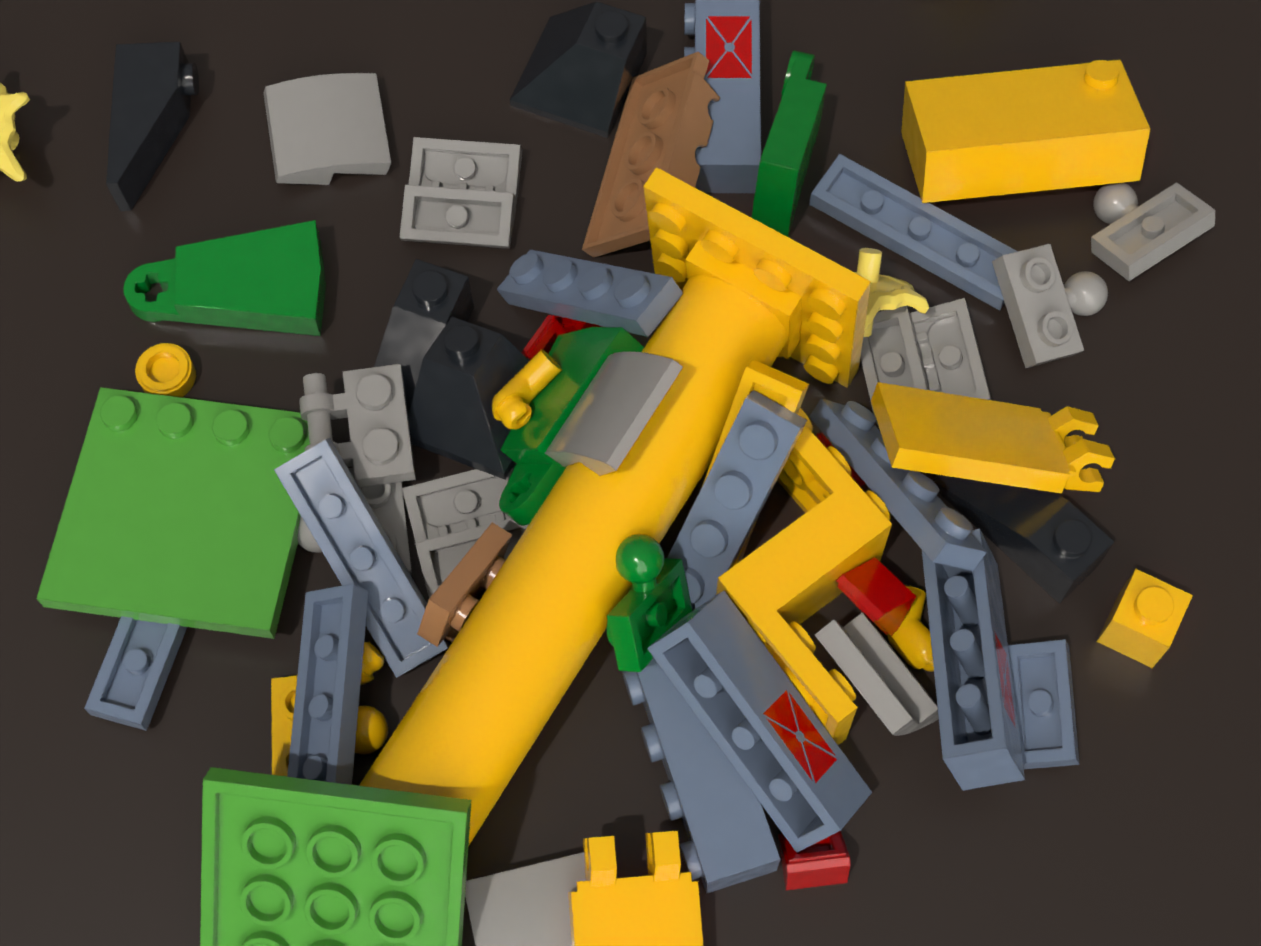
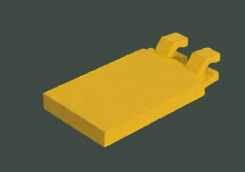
[871,382,1115,494]
[568,831,703,946]

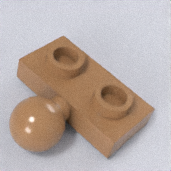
[417,522,512,647]

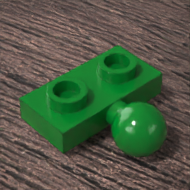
[607,534,692,672]

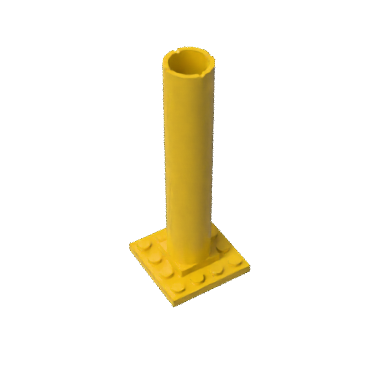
[359,167,871,845]

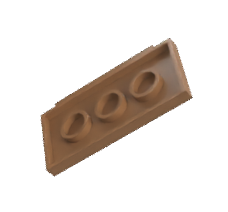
[582,52,720,258]

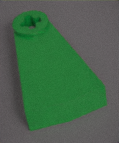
[752,50,827,237]
[123,220,326,336]
[499,327,644,526]

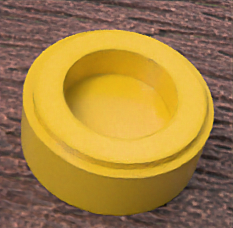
[135,343,196,398]

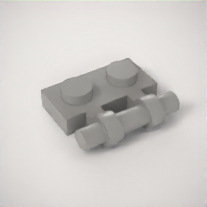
[299,364,416,488]

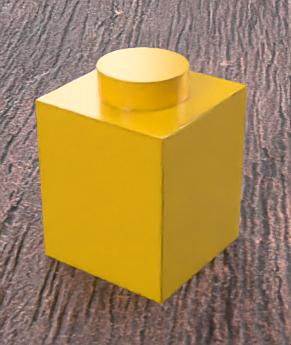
[1097,569,1193,668]

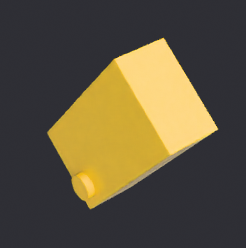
[901,60,1150,203]

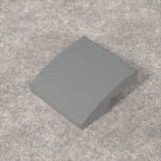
[263,73,391,185]
[400,137,523,249]
[860,298,992,425]
[545,352,683,476]
[402,464,529,599]
[815,613,939,736]
[465,852,586,946]

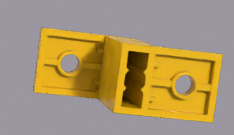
[716,408,892,745]

